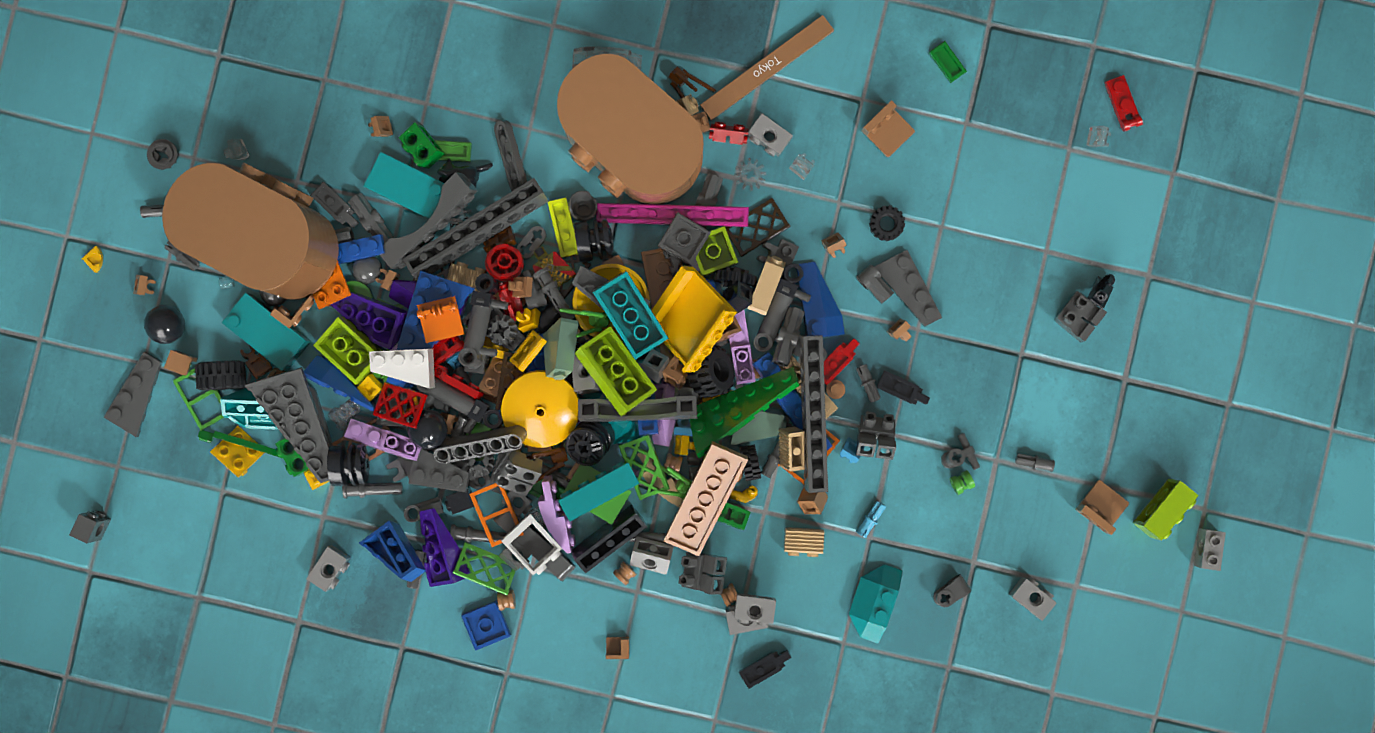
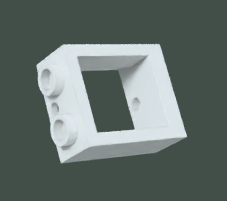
[501,513,562,575]

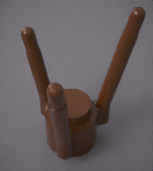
[668,67,716,98]
[526,446,568,485]

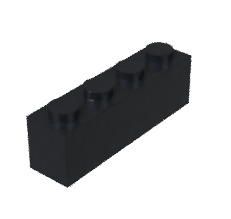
[571,504,647,574]

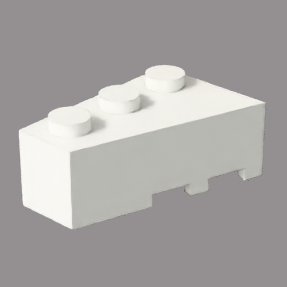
[369,349,435,388]

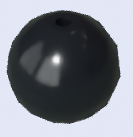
[144,305,185,344]
[407,409,448,449]

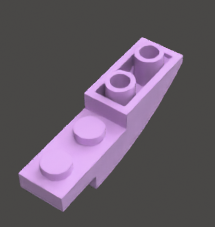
[729,310,756,385]
[652,378,676,447]
[344,419,421,461]
[538,475,576,554]

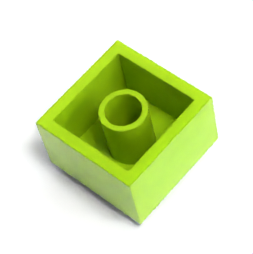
[696,226,738,277]

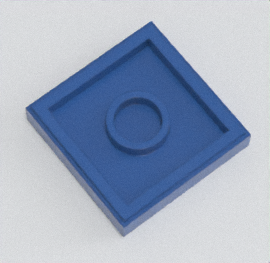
[461,600,512,651]

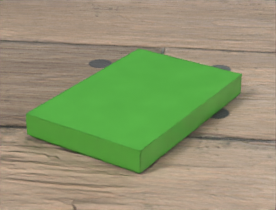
[563,465,632,525]

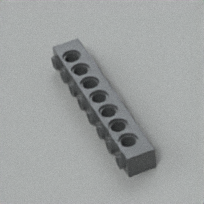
[403,178,549,280]
[799,334,828,493]

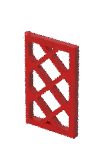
[373,382,428,428]

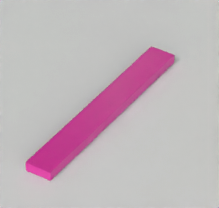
[596,203,749,227]

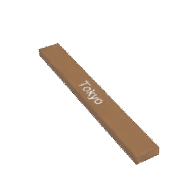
[700,15,834,121]

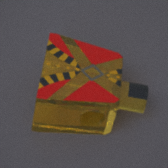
[532,246,576,295]

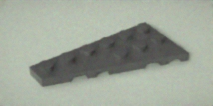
[245,367,330,483]

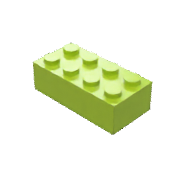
[575,327,657,417]

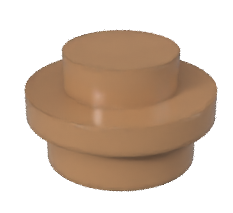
[826,380,845,399]

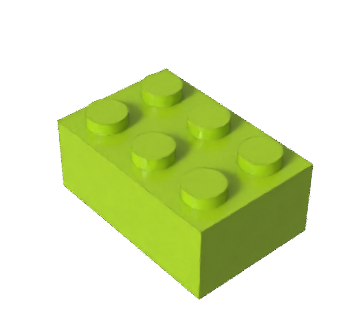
[313,316,383,385]
[1133,478,1199,541]

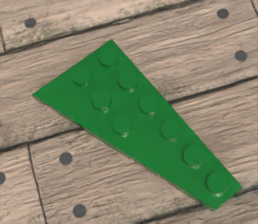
[689,366,799,459]

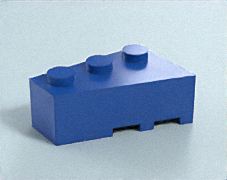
[359,520,426,582]

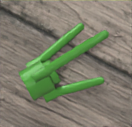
[559,308,609,338]
[652,462,692,499]

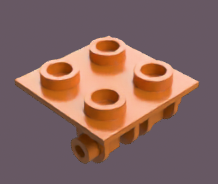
[313,260,351,310]
[417,296,464,343]

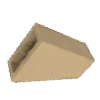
[748,256,786,316]

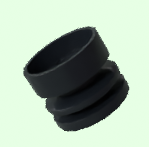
[574,218,614,263]
[565,422,615,466]
[327,444,370,486]

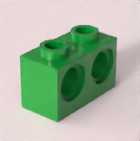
[398,122,445,169]
[275,438,310,477]
[717,503,751,530]

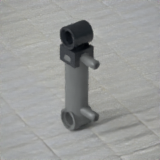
[754,264,811,352]
[458,273,508,369]
[416,376,504,434]

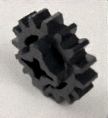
[715,267,757,287]

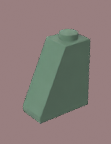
[543,318,578,380]
[730,411,787,445]

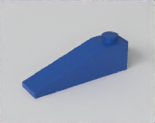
[796,262,845,338]
[304,355,376,412]

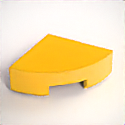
[82,246,103,273]

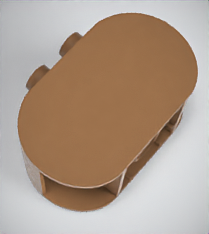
[557,54,704,205]
[162,162,339,300]

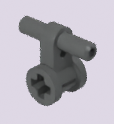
[941,433,980,470]

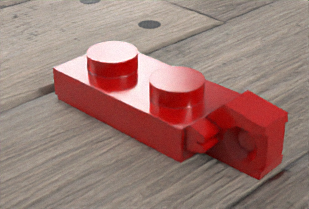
[824,338,860,385]
[434,365,484,400]

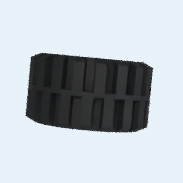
[687,346,735,398]
[195,360,246,390]

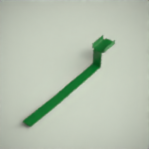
[197,430,280,458]

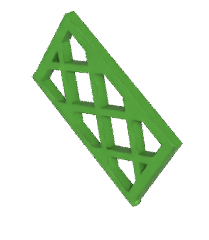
[618,435,670,500]
[453,542,515,595]

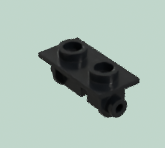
[1087,274,1115,309]

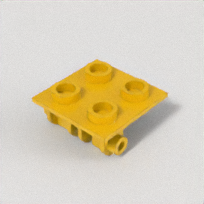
[210,426,264,478]

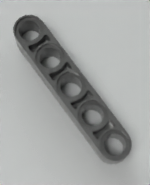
[433,425,527,463]
[493,505,576,582]

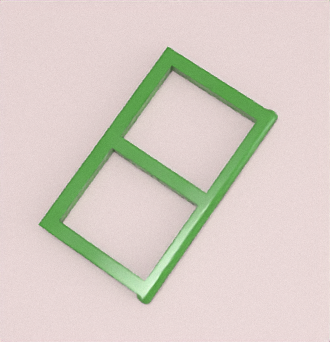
[173,368,224,431]

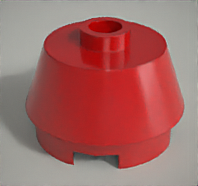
[485,244,524,281]

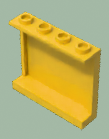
[651,266,737,372]

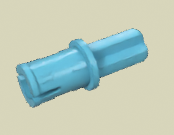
[856,501,886,538]

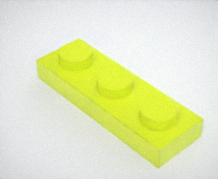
[548,197,578,258]

